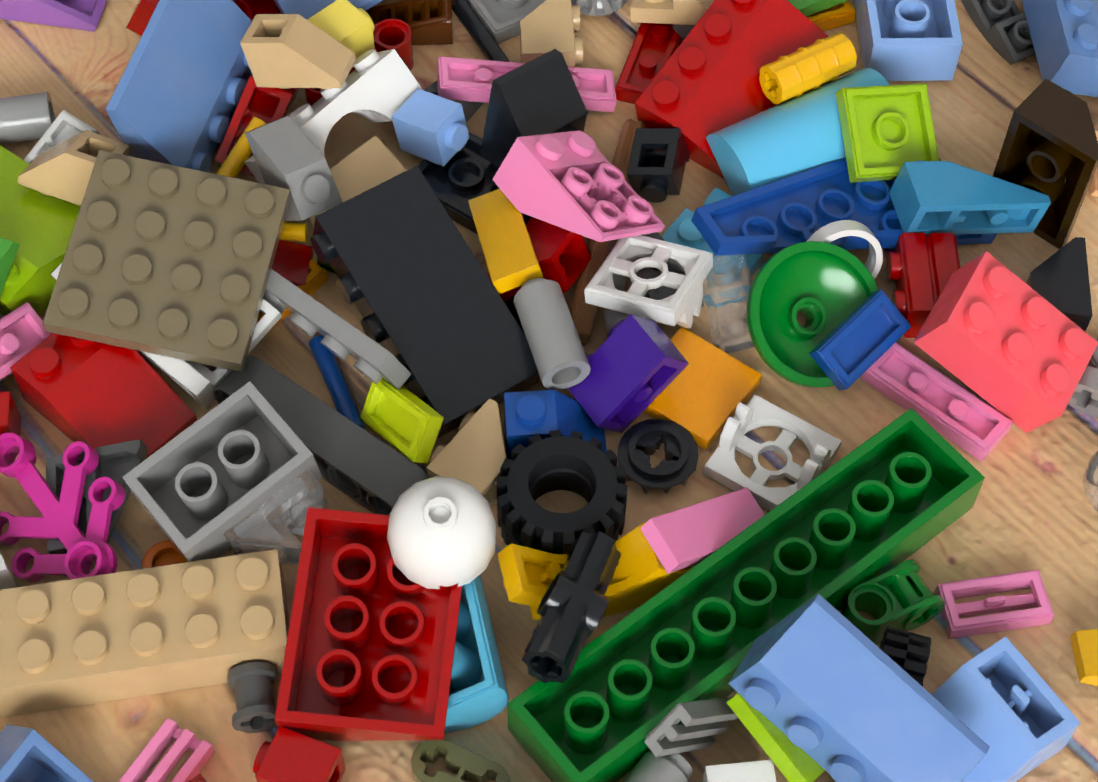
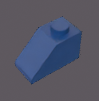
[504,390,607,460]

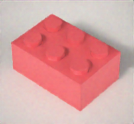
[914,251,1098,433]

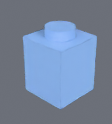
[391,89,470,167]

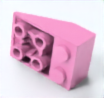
[492,130,665,242]

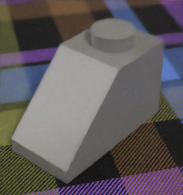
[245,115,343,221]

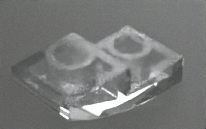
[703,254,755,353]

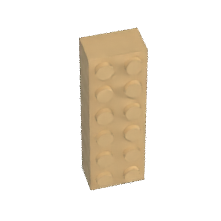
[0,549,289,718]

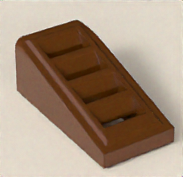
[366,0,453,45]

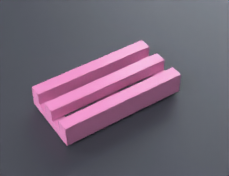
[934,569,1054,639]
[119,718,215,782]

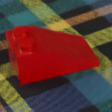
[10,333,197,459]

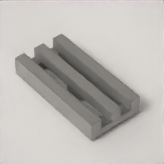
[644,697,738,757]

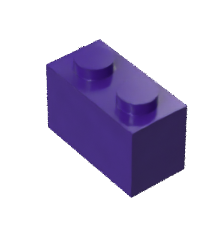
[568,314,689,433]

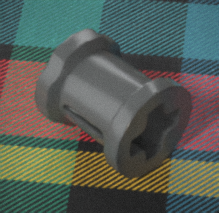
[227,662,277,733]

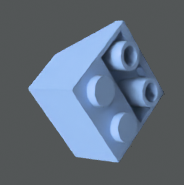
[932,636,1081,782]

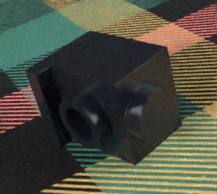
[627,128,690,203]

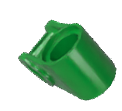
[841,559,945,645]

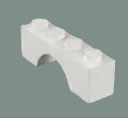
[244,49,423,184]

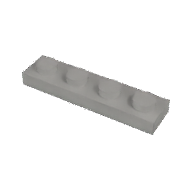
[263,269,411,389]

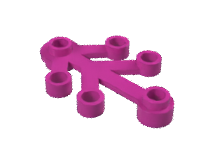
[0,433,125,582]

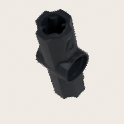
[522,531,622,684]

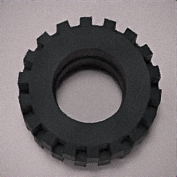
[497,430,628,554]

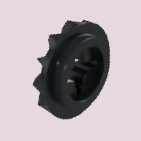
[618,419,698,493]

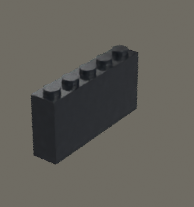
[310,166,540,438]

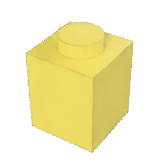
[307,0,375,67]

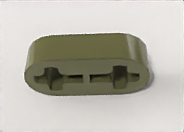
[411,739,510,782]

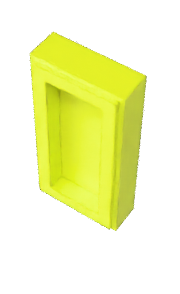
[360,378,444,464]

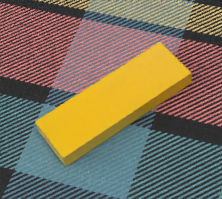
[468,189,543,294]

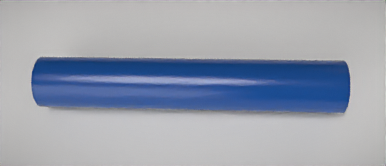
[309,335,366,430]

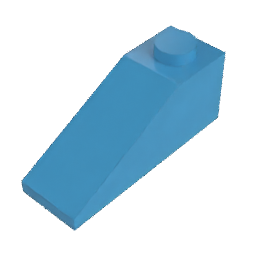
[889,160,1051,236]

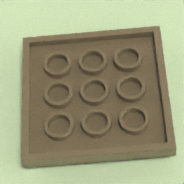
[43,150,291,372]

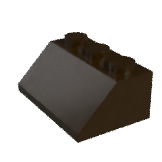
[993,78,1098,250]

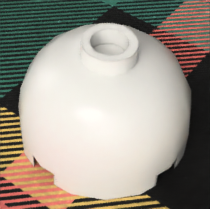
[387,476,496,589]

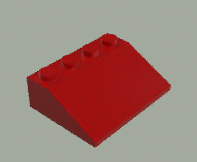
[635,0,832,179]
[274,507,462,741]

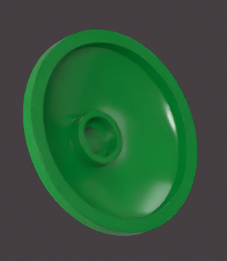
[746,241,879,388]

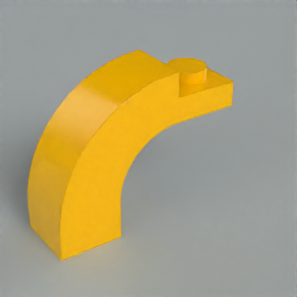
[497,522,692,620]

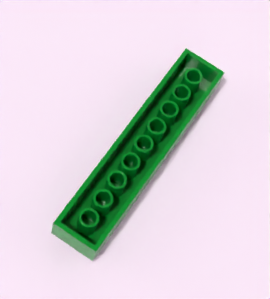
[507,408,985,782]

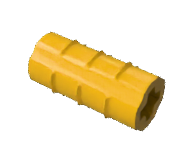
[759,33,857,104]

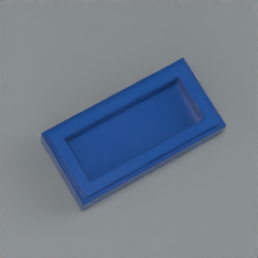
[809,289,912,391]

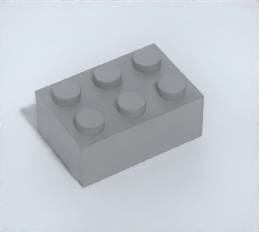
[122,381,322,562]

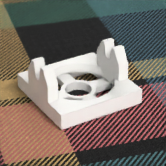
[584,235,713,329]
[704,395,842,511]

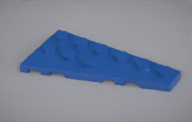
[691,158,997,256]

